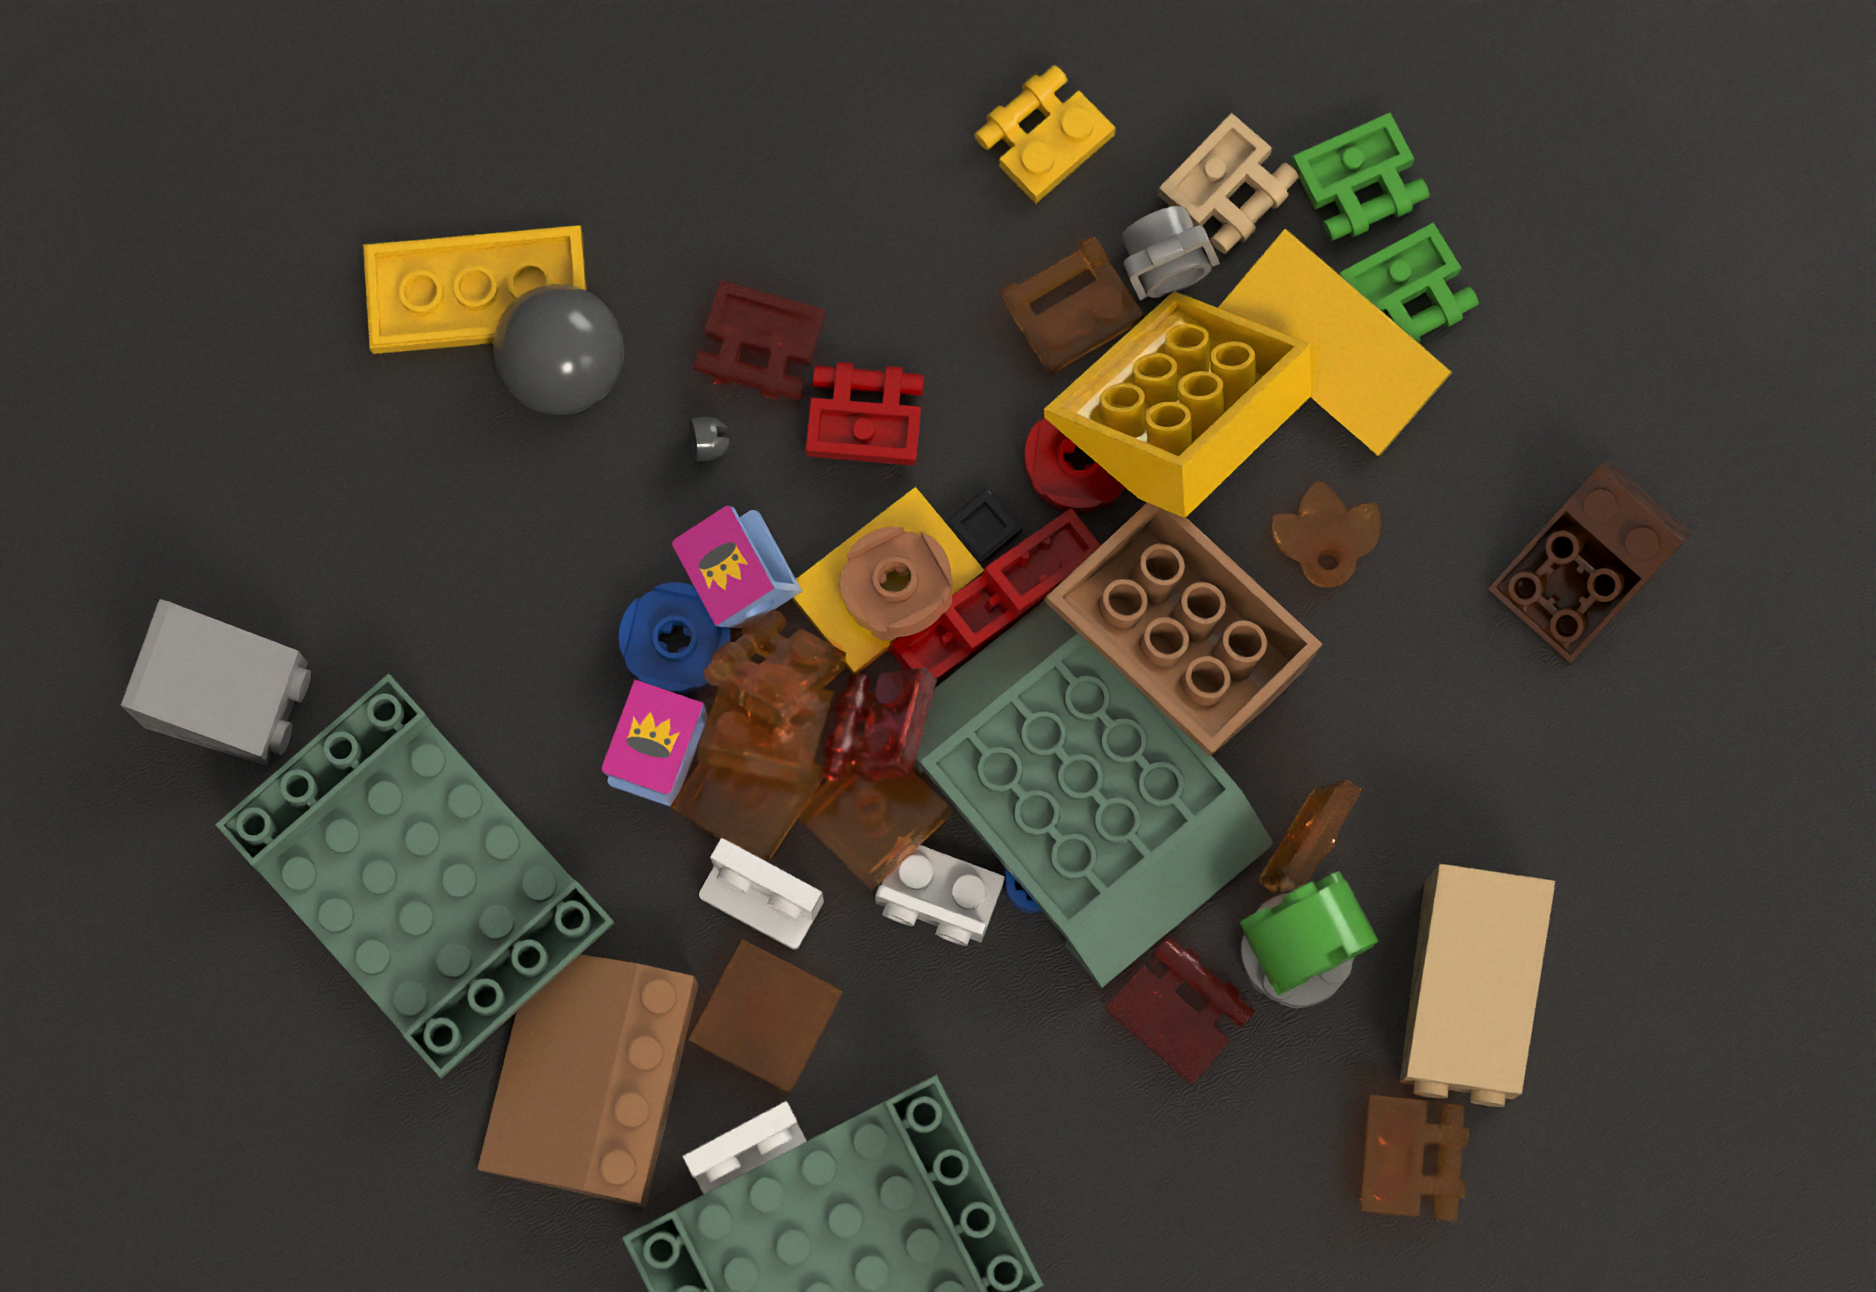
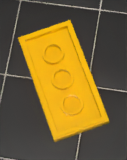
[363,225,586,354]
[1218,229,1452,456]

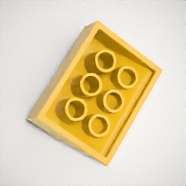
[1044,291,1312,518]

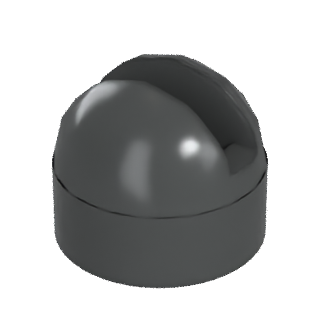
[688,416,730,462]

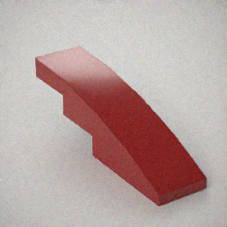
[889,508,1101,693]

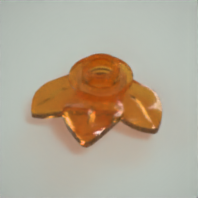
[1272,480,1382,588]

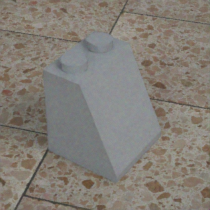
[121,599,311,767]

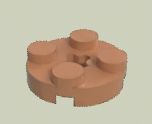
[839,526,953,641]

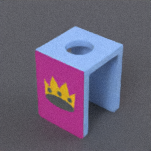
[672,506,802,629]
[602,679,708,807]

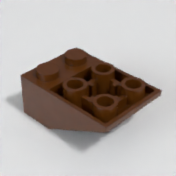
[1488,460,1692,664]

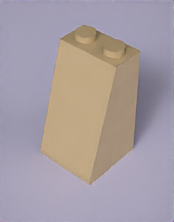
[1400,864,1555,1107]

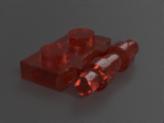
[694,280,826,400]
[823,667,937,782]
[1105,937,1255,1086]

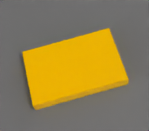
[792,487,984,676]

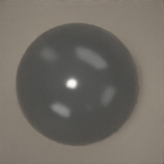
[493,284,624,415]

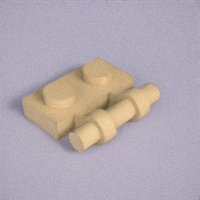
[1158,113,1299,254]

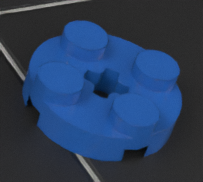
[618,582,731,695]

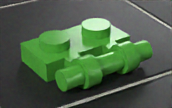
[1291,113,1430,241]
[1339,222,1479,343]

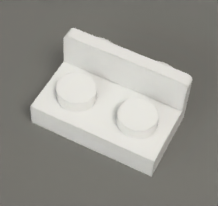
[875,837,1005,946]
[699,838,824,950]
[683,1101,806,1194]

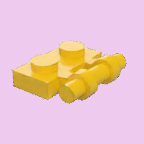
[974,65,1115,204]

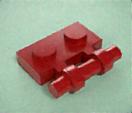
[806,362,924,466]

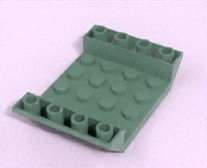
[884,599,1274,989]
[215,673,614,1078]
[622,1075,1044,1292]

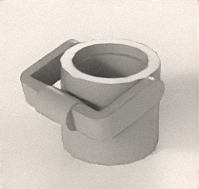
[1122,206,1220,300]

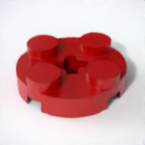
[1024,417,1126,514]

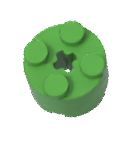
[1239,871,1379,996]

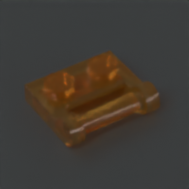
[999,235,1144,375]

